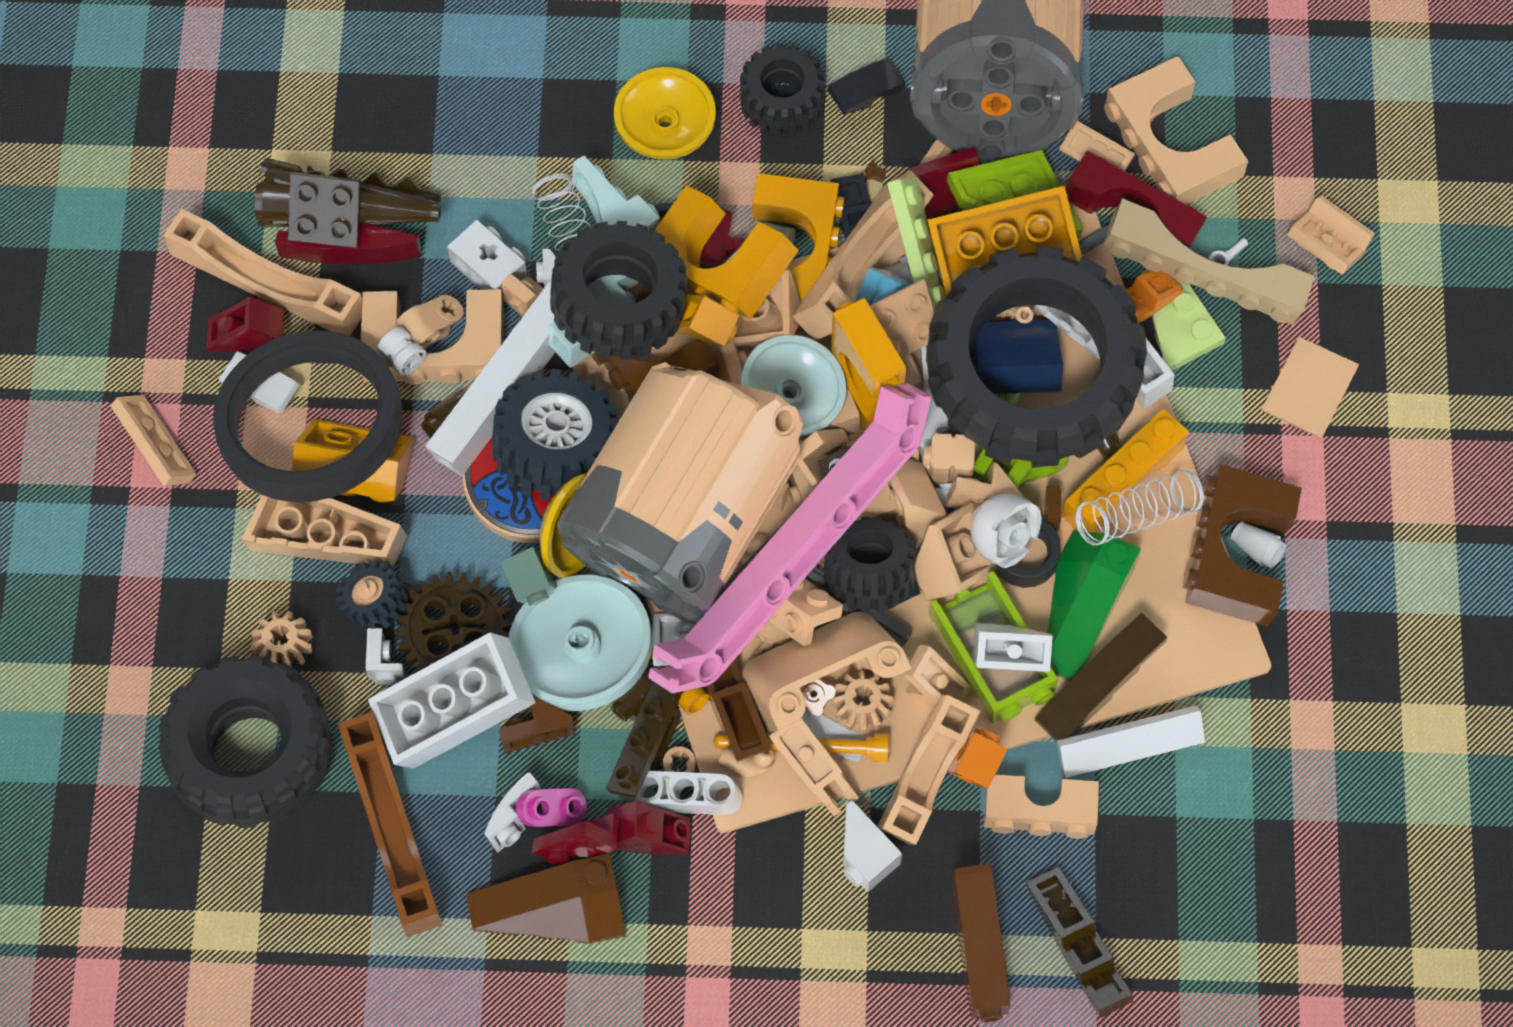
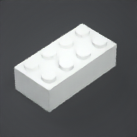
[368,632,535,769]

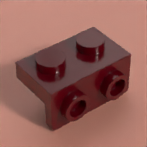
[909,148,979,218]
[533,814,619,866]

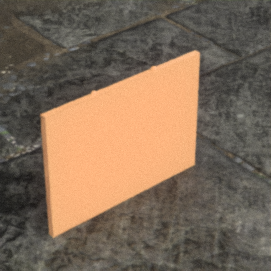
[1261,337,1359,439]

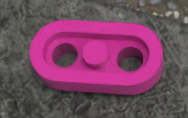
[516,788,587,827]

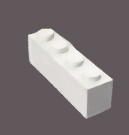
[1035,305,1174,409]

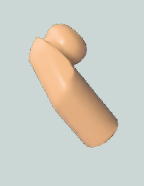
[1001,305,1035,324]

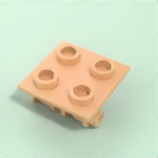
[870,279,934,358]

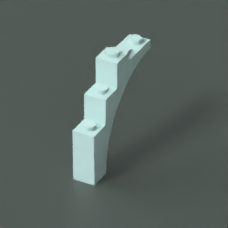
[548,156,660,368]

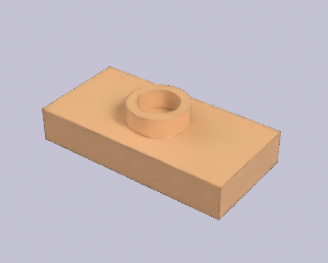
[1059,121,1135,171]

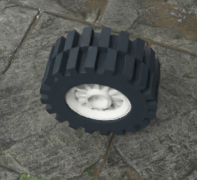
[492,369,619,502]

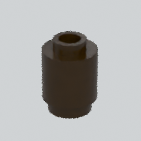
[610,669,653,722]

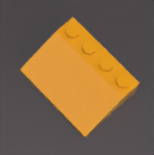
[927,186,1082,297]

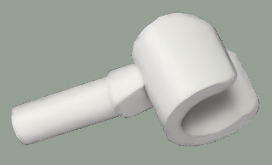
[1209,238,1248,266]

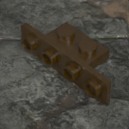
[606,665,683,798]

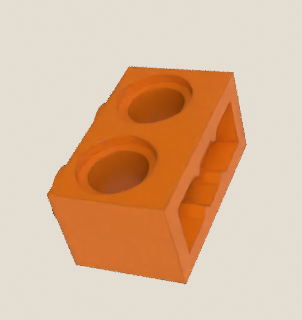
[947,728,1008,789]

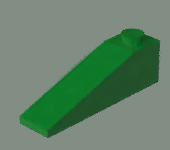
[1047,531,1141,681]

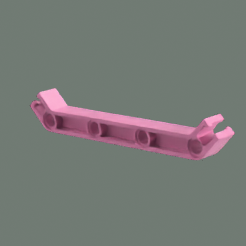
[648,383,931,693]

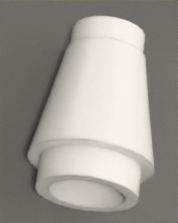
[1231,521,1286,568]

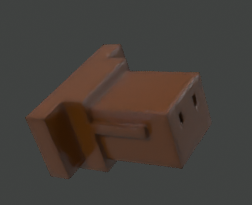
[865,160,887,183]

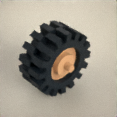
[336,561,408,631]

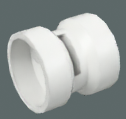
[377,327,427,376]

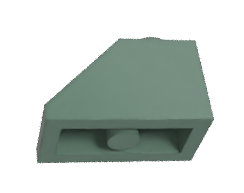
[500,547,556,606]

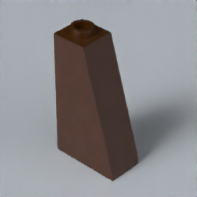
[950,864,1011,1023]

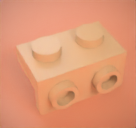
[1287,195,1375,275]
[768,579,843,646]

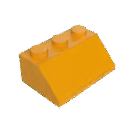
[292,418,415,502]

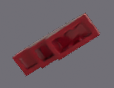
[275,224,422,265]

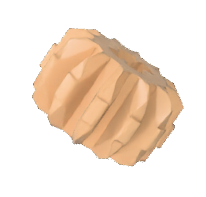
[251,611,313,667]
[831,670,894,734]

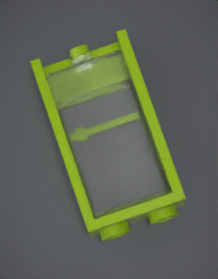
[929,571,1058,723]

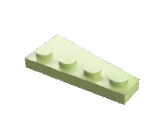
[887,177,946,312]

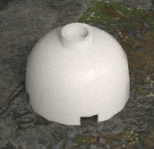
[971,493,1041,568]

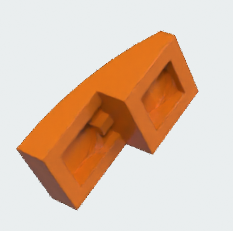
[1126,271,1183,323]

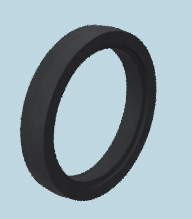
[213,331,402,502]

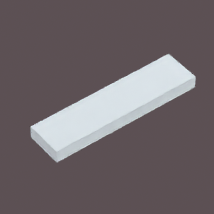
[1057,705,1205,778]

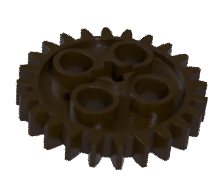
[396,572,513,673]

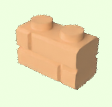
[922,433,975,488]

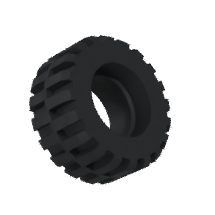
[550,221,688,360]

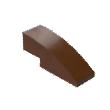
[704,659,772,762]

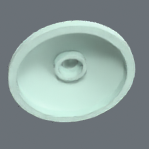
[740,335,846,437]

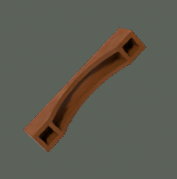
[338,711,442,937]

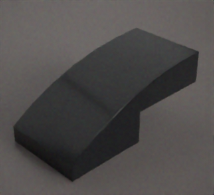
[827,58,906,115]
[830,173,872,241]

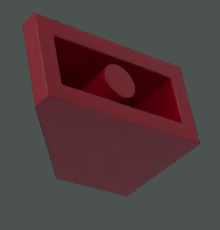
[207,297,284,352]

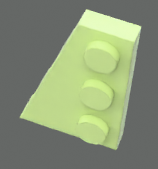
[1141,269,1226,371]

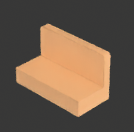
[797,428,850,487]

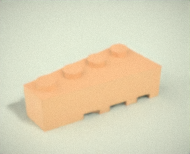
[241,495,407,568]

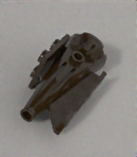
[255,158,442,248]

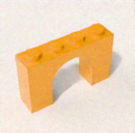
[752,173,844,303]
[655,185,799,319]
[831,298,906,432]

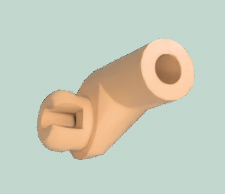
[718,747,775,778]

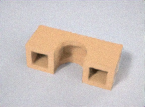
[984,775,1099,839]

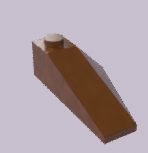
[466,854,626,944]

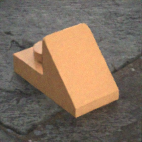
[946,462,1024,510]
[903,645,972,708]

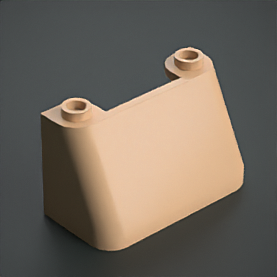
[742,612,912,732]

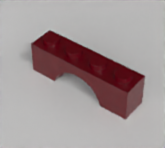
[1065,151,1207,249]

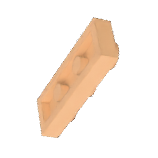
[111,395,196,486]

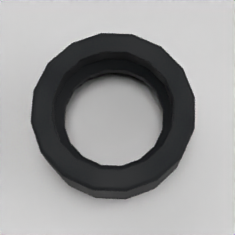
[996,519,1061,588]

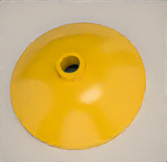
[614,67,716,159]
[540,473,587,578]

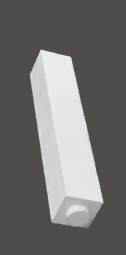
[425,280,555,477]

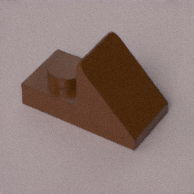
[499,696,575,754]

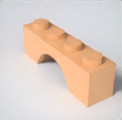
[877,695,980,845]

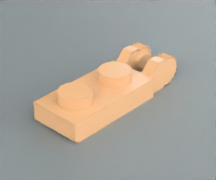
[769,718,859,817]

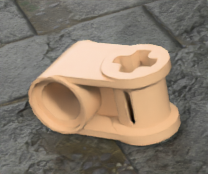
[395,295,464,349]

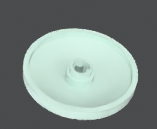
[509,575,653,711]

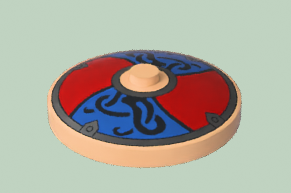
[462,430,559,543]

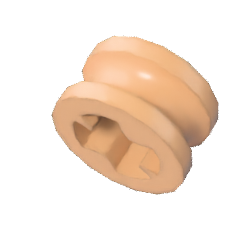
[663,746,696,773]

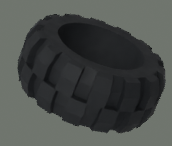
[926,245,1147,468]

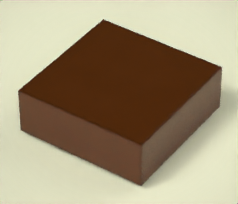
[1044,486,1061,533]

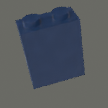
[969,320,1063,394]

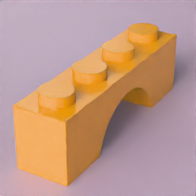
[1062,409,1189,532]

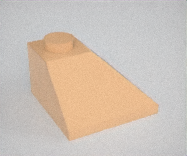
[915,503,997,601]

